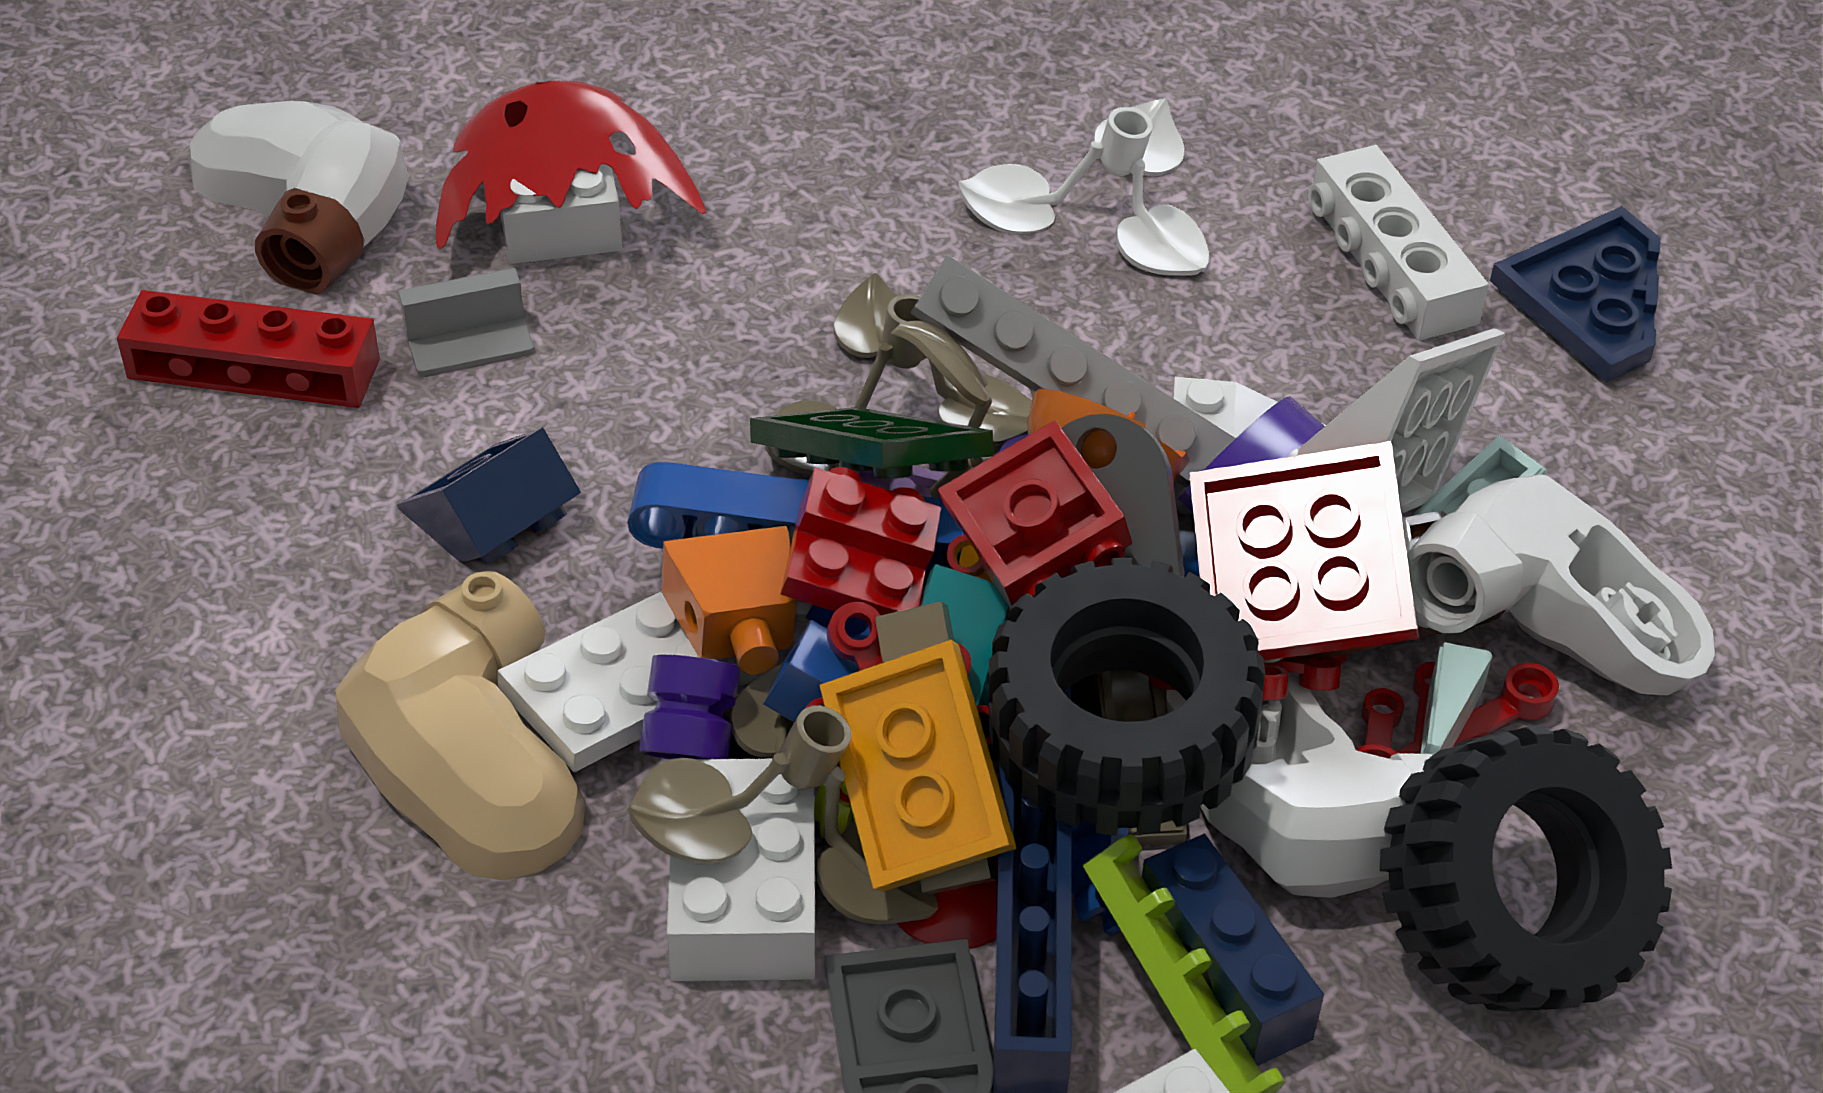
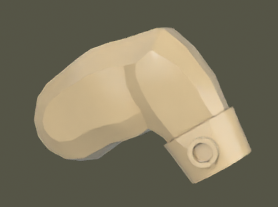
[335,571,586,881]

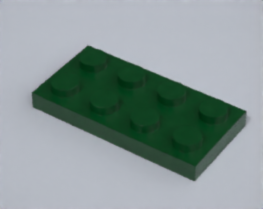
[750,407,993,478]

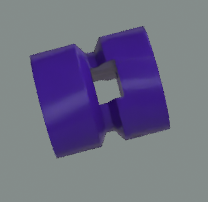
[639,654,740,760]

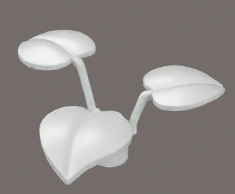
[958,98,1209,276]

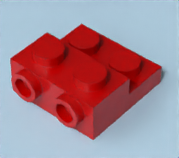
[938,420,1133,608]
[780,467,941,620]

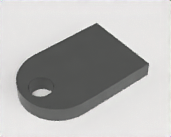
[1061,414,1185,578]
[825,939,993,1093]

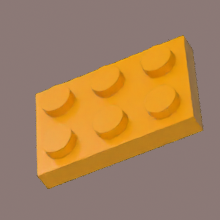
[819,640,1016,892]

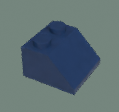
[397,427,581,565]

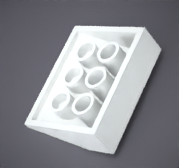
[1288,328,1506,514]

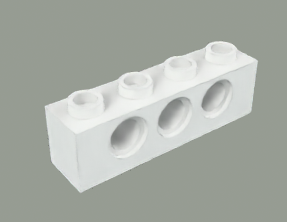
[1308,145,1489,341]

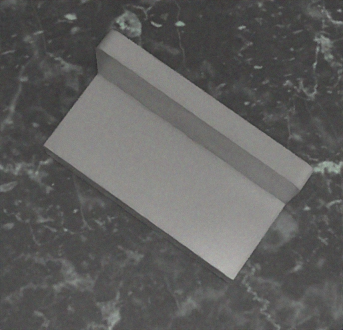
[398,268,534,377]

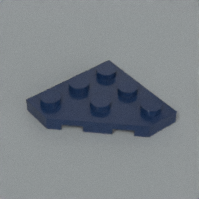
[1490,206,1661,383]

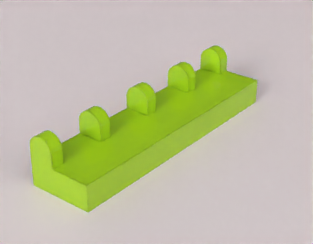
[1083,835,1286,1093]

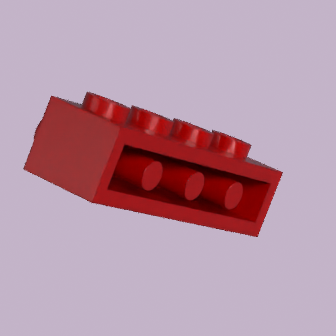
[117,290,380,408]

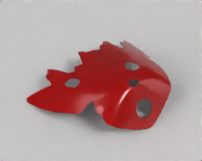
[436,81,707,250]

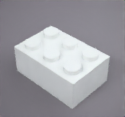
[667,759,815,981]

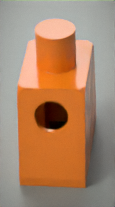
[661,526,796,675]

